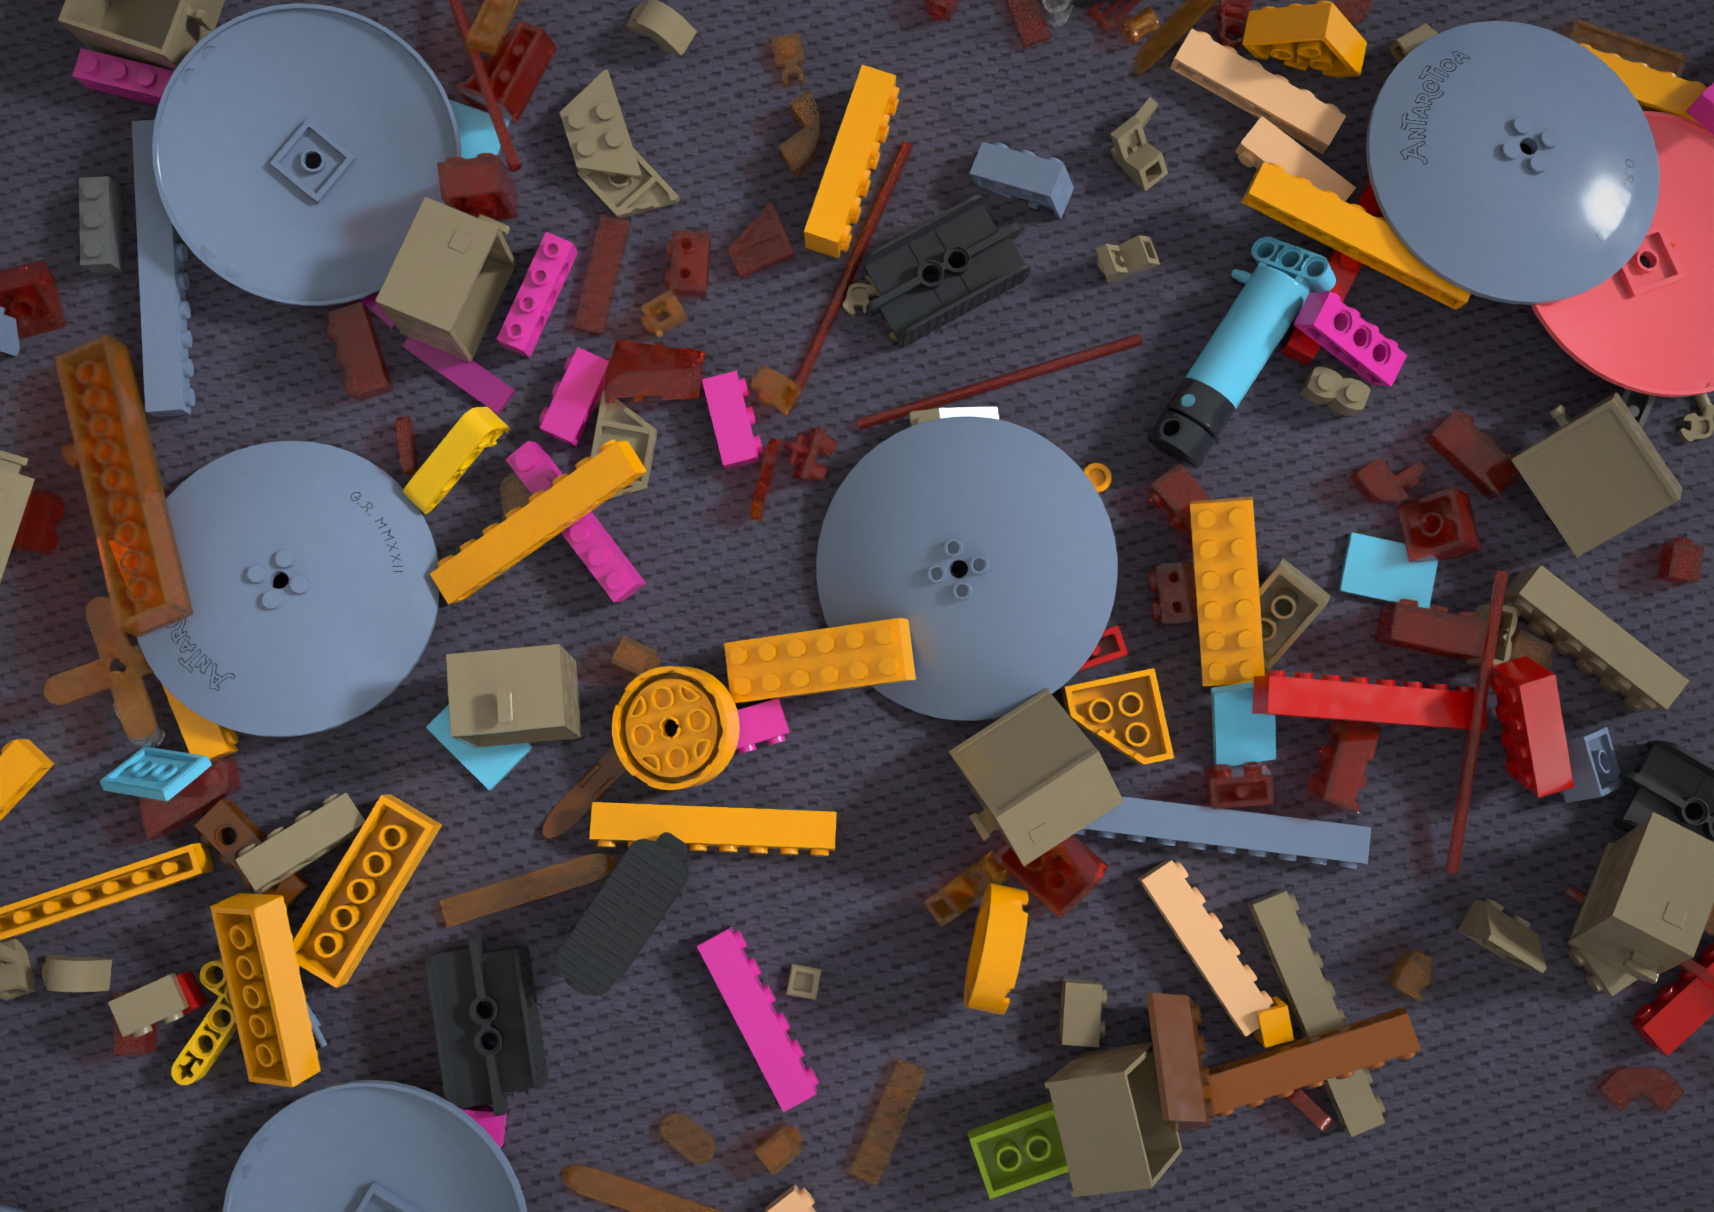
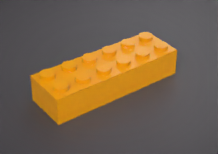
[804,65,900,259]
[1190,496,1265,686]
[724,618,916,703]
[293,794,442,988]
[210,893,321,1088]

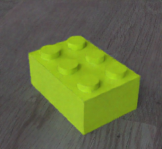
[967,1101,1069,1199]

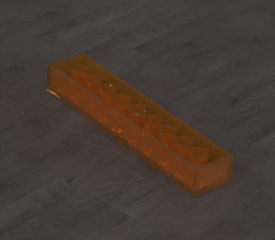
[54,334,194,637]

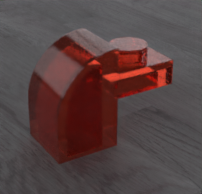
[1350,457,1427,505]

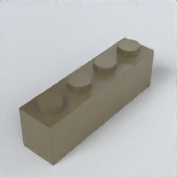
[235,793,365,894]

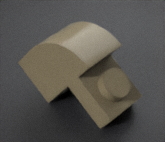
[626,0,697,56]
[1110,116,1168,191]
[1096,235,1160,283]
[0,939,36,1000]
[42,954,112,992]

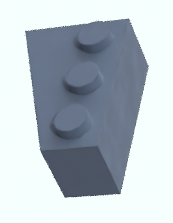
[969,142,1074,219]

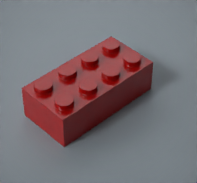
[1490,656,1574,798]

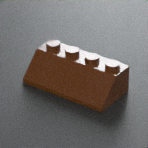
[1146,993,1215,1132]

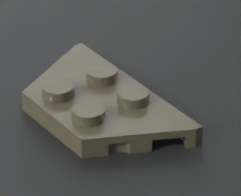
[559,69,643,180]
[578,148,680,220]
[591,391,658,500]

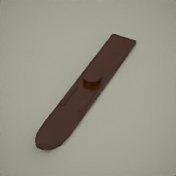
[542,719,674,838]

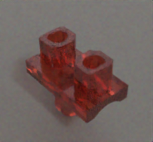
[784,426,837,482]

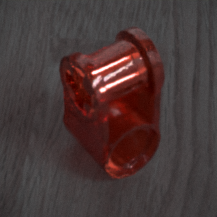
[1215,0,1252,51]

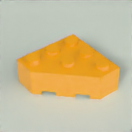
[1242,1,1367,78]
[1061,668,1174,765]

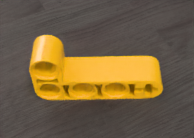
[403,407,510,514]
[171,959,237,1085]

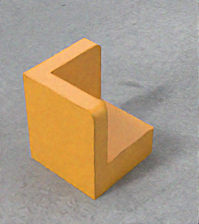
[1253,996,1294,1048]

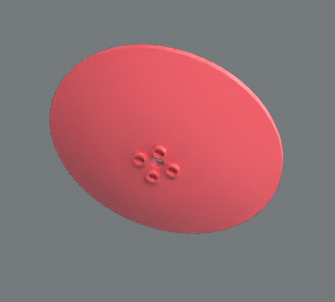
[1531,111,1714,397]

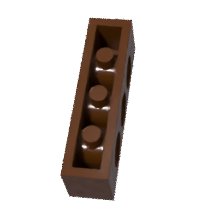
[194,799,313,910]

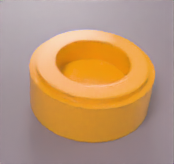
[1083,463,1112,493]

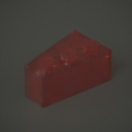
[455,21,557,123]
[605,340,706,403]
[1307,720,1381,813]
[138,759,242,840]

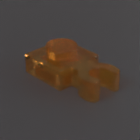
[771,32,805,87]

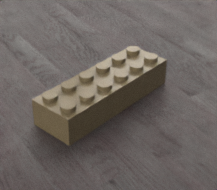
[1498,565,1689,712]

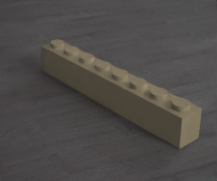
[1247,889,1386,1137]

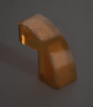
[778,90,820,178]
[923,851,1010,927]

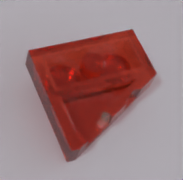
[728,202,794,279]

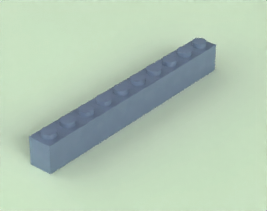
[132,119,195,417]
[1075,796,1371,869]

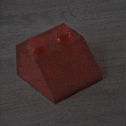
[0,259,66,339]
[1397,487,1481,563]

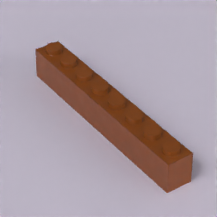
[1206,1007,1421,1117]

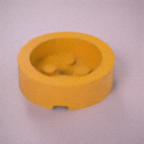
[612,666,740,790]
[964,883,1029,1015]

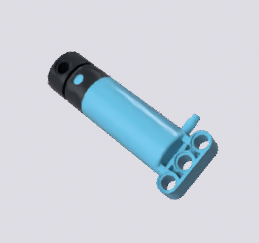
[1147,237,1336,469]

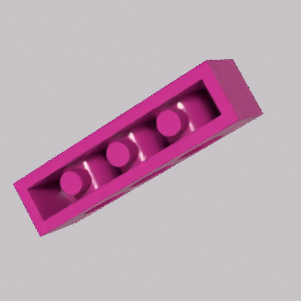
[497,232,578,358]
[1293,291,1407,387]

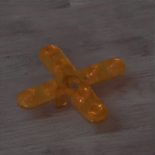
[44,596,157,740]

